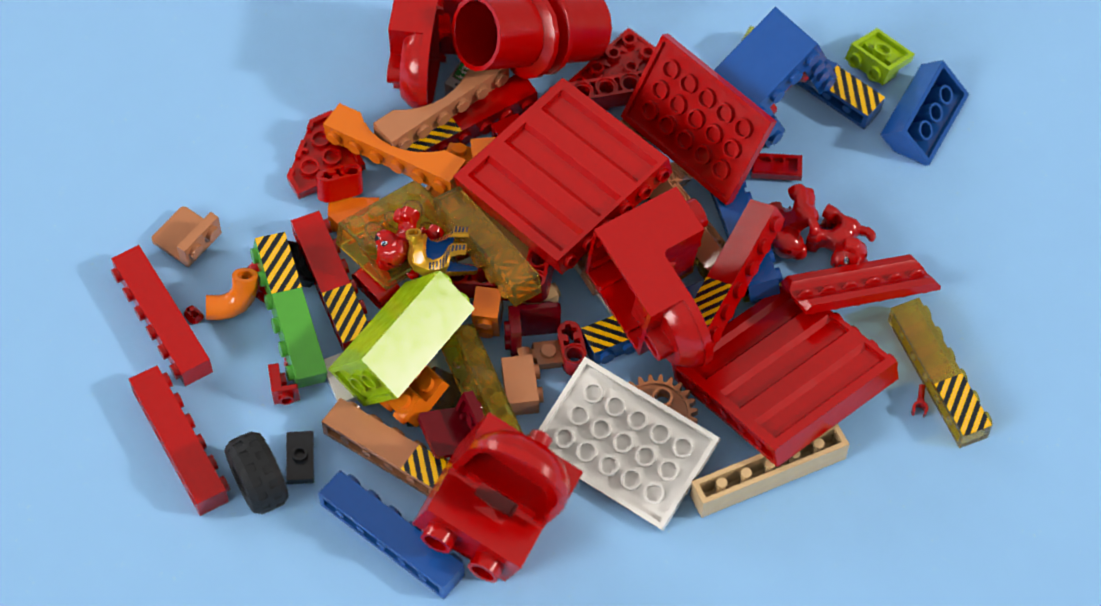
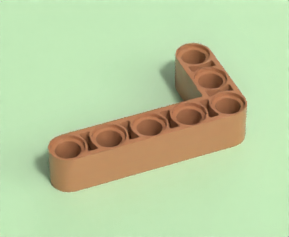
[649,162,726,272]

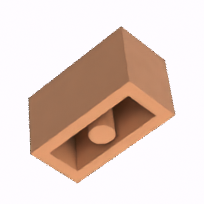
[501,354,544,416]

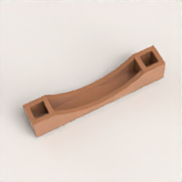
[373,68,509,150]

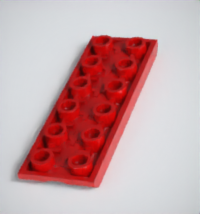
[568,27,655,111]
[781,254,941,315]

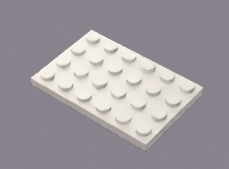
[538,357,721,531]

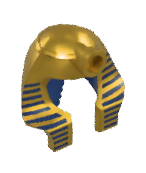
[406,226,478,276]

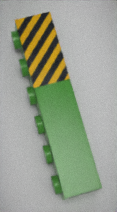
[250,232,328,388]

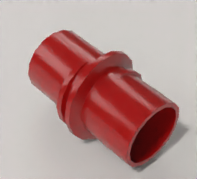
[452,0,612,79]

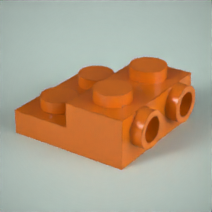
[380,365,449,427]

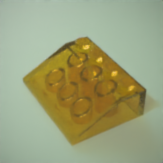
[336,180,463,290]

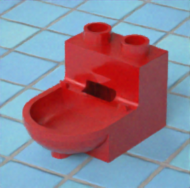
[387,0,463,108]
[585,187,714,368]
[412,412,583,583]

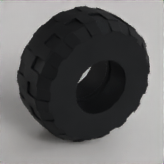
[224,431,289,514]

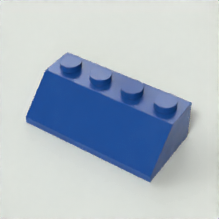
[880,60,969,166]

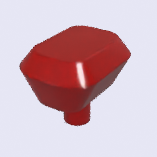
[184,305,204,324]

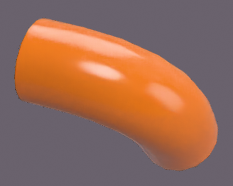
[206,268,258,320]

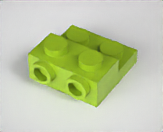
[845,28,915,85]

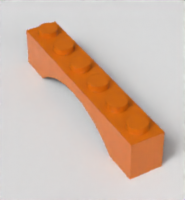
[323,103,467,196]

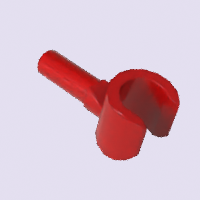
[911,384,928,418]

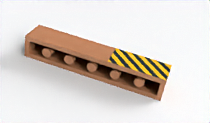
[322,398,448,496]

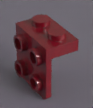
[504,301,561,357]
[417,390,485,459]

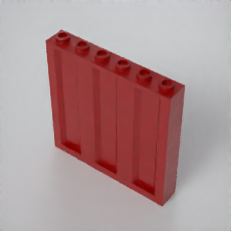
[453,78,673,275]
[672,286,899,467]

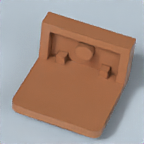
[151,206,222,268]

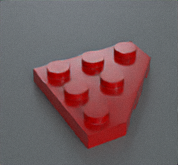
[287,110,366,200]

